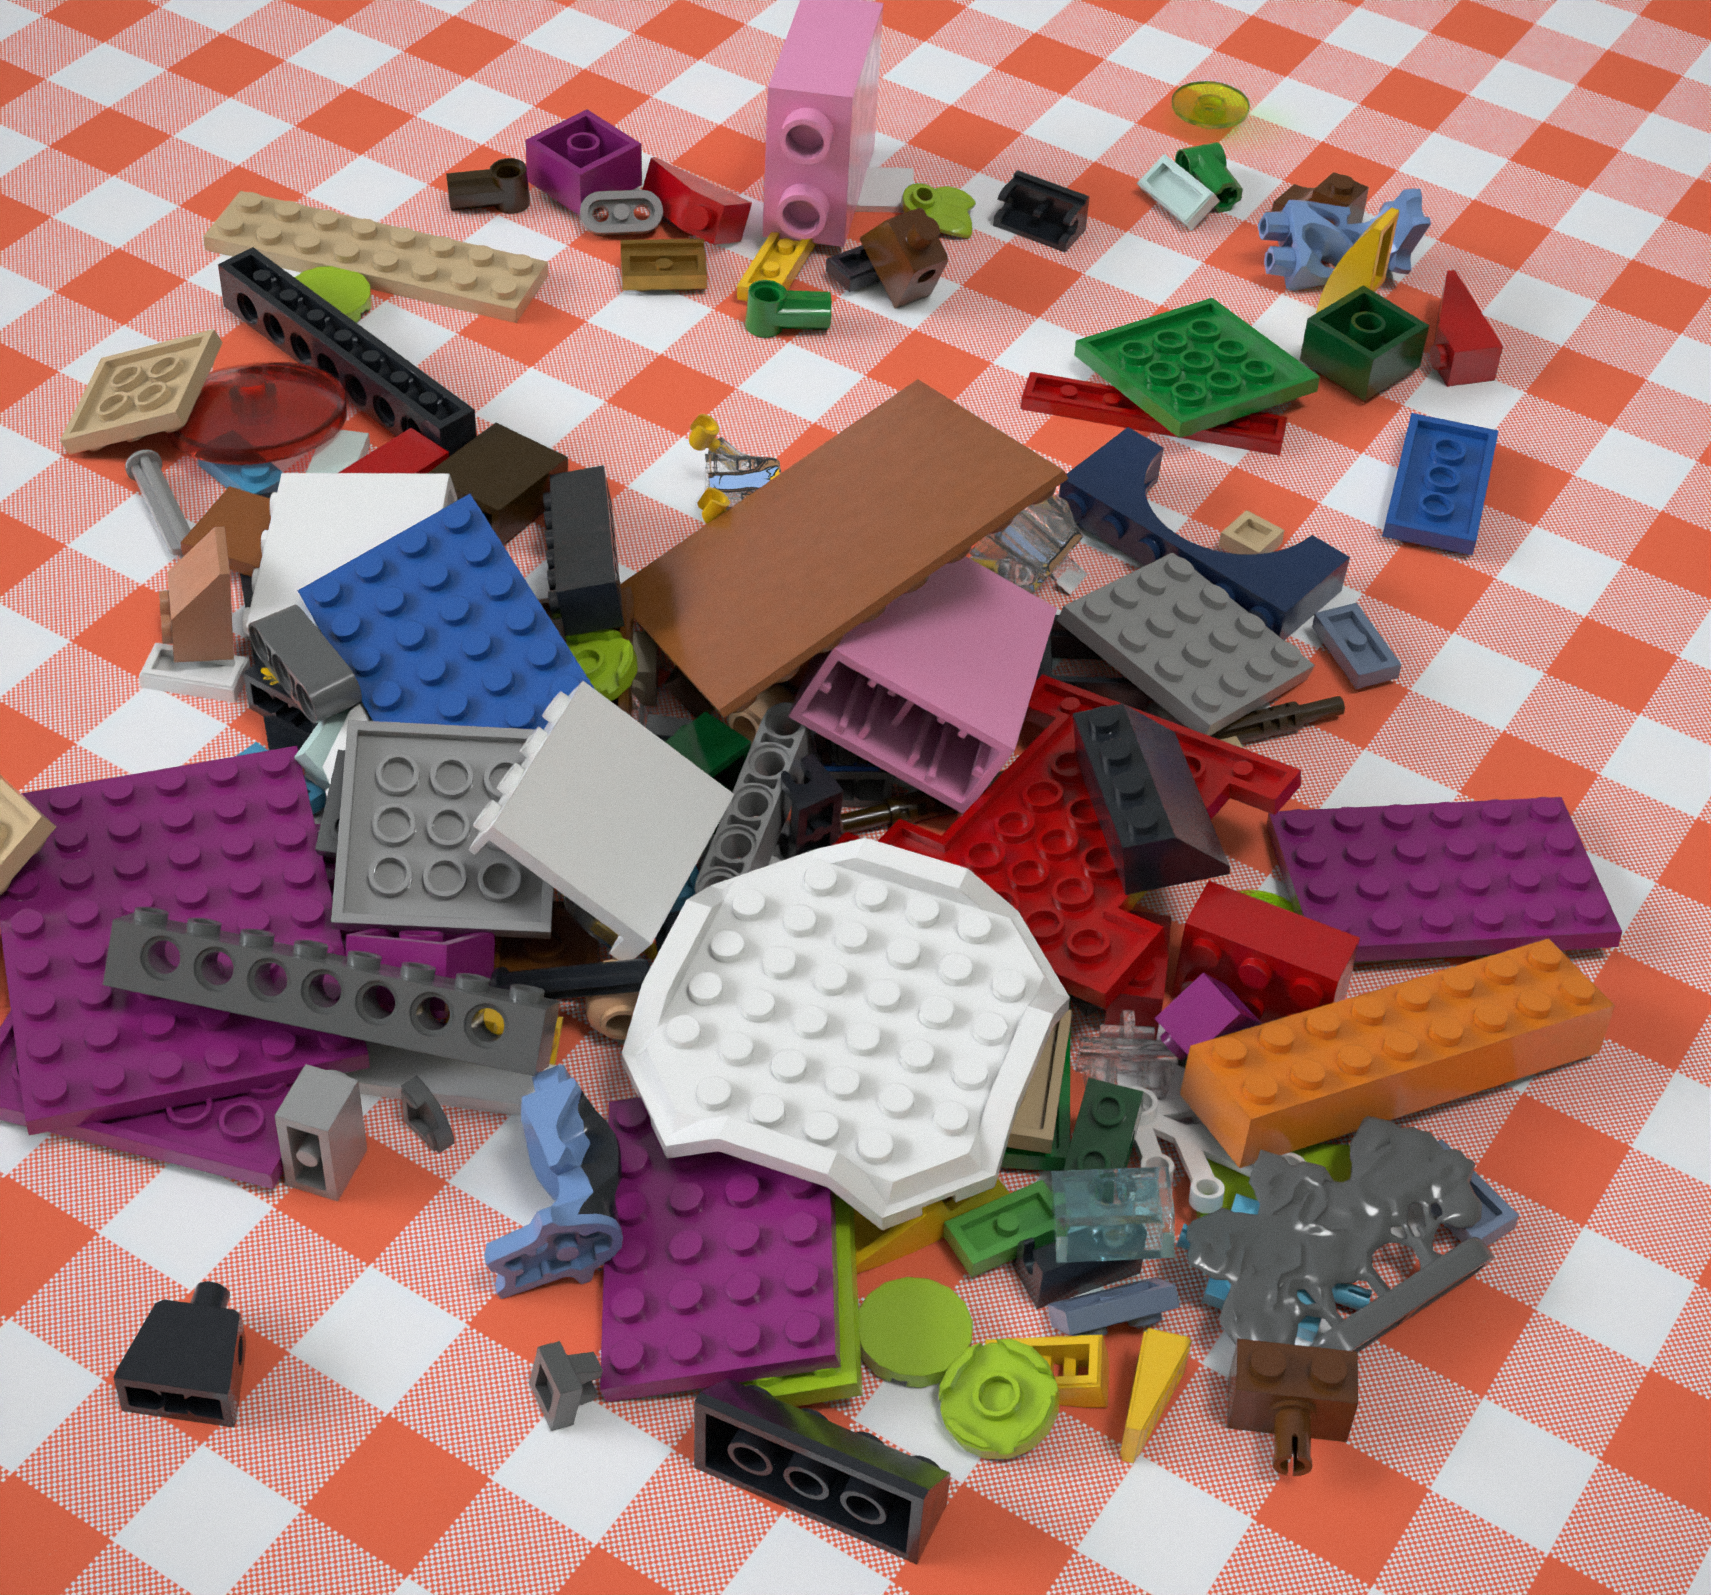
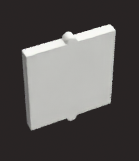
[855,167,914,213]

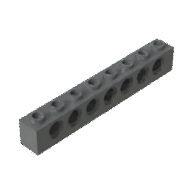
[103,907,560,1076]

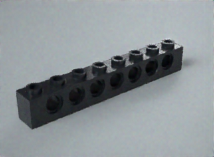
[218,247,477,457]

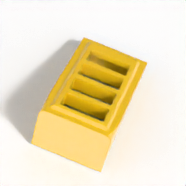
[1119,1328,1192,1463]
[985,1335,1109,1408]

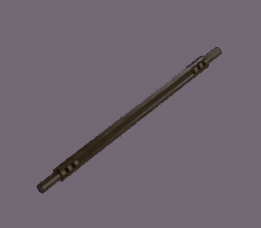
[839,696,1345,835]

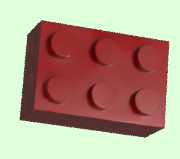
[1172,881,1360,1024]

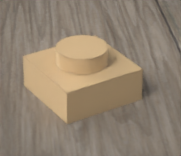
[1219,510,1285,554]

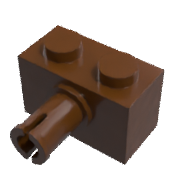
[1227,1338,1358,1476]

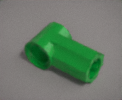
[1175,142,1243,213]
[745,280,832,338]

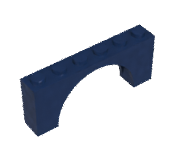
[1057,427,1350,641]

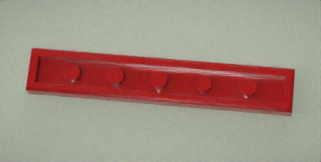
[1021,372,1288,456]

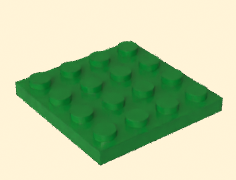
[1074,298,1320,438]

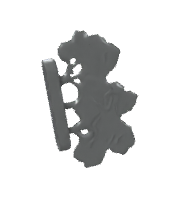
[1186,1116,1495,1352]

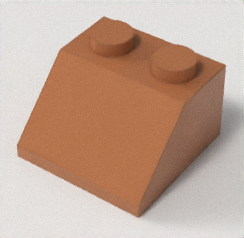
[159,527,234,663]

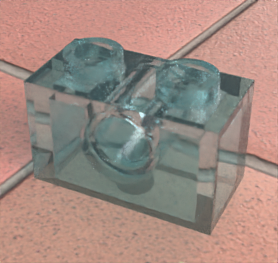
[1051,1166,1175,1263]

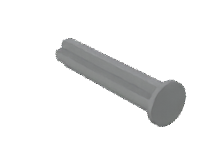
[125,450,191,559]

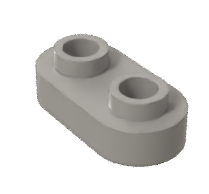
[580,190,663,236]

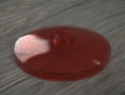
[166,361,347,465]

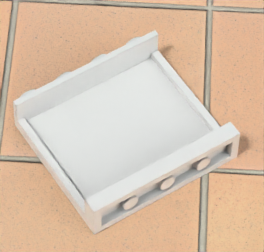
[242,473,458,637]
[468,681,735,961]

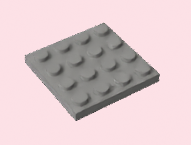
[1057,552,1315,736]
[331,720,554,939]

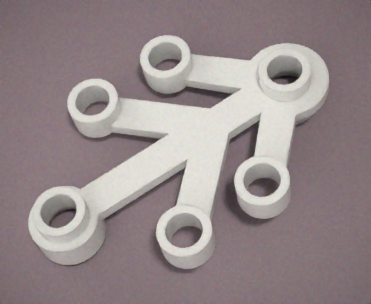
[1128,1086,1306,1213]

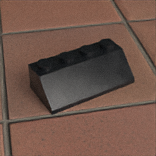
[1073,703,1230,895]
[694,1378,951,1565]

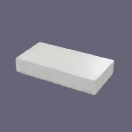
[139,643,251,703]

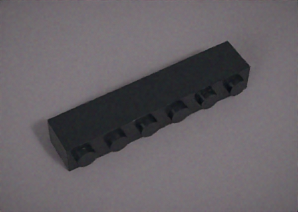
[543,465,625,636]

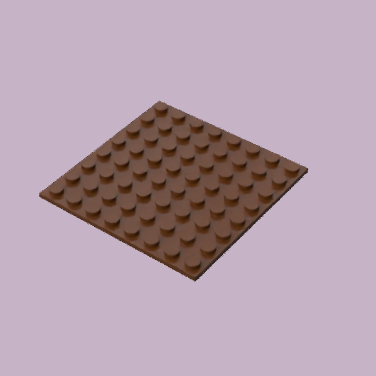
[620,379,1069,718]

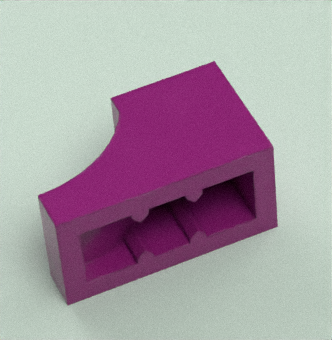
[1155,973,1262,1061]

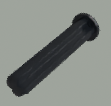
[490,958,651,1000]

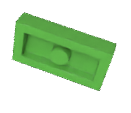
[943,1180,1072,1278]

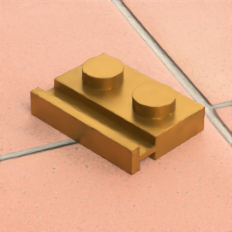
[620,239,707,292]

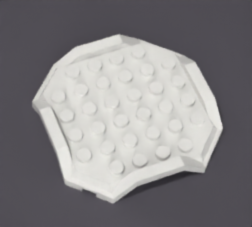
[622,838,1070,1230]

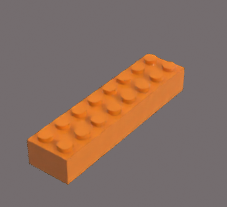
[1180,939,1615,1168]

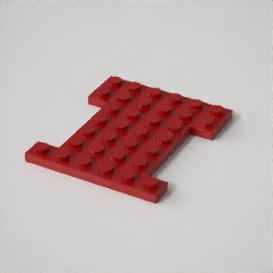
[878,674,1301,1009]

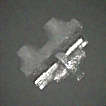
[1075,1010,1179,1100]

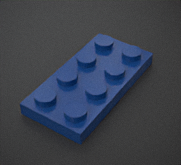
[1382,413,1499,555]

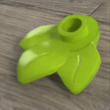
[901,183,976,239]

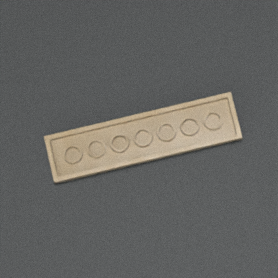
[203,191,548,323]

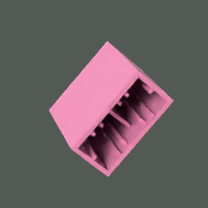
[763,0,884,247]
[788,556,1057,814]

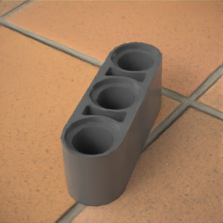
[248,604,362,724]

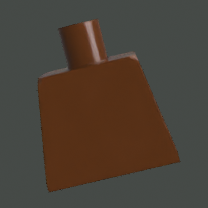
[860,208,948,309]

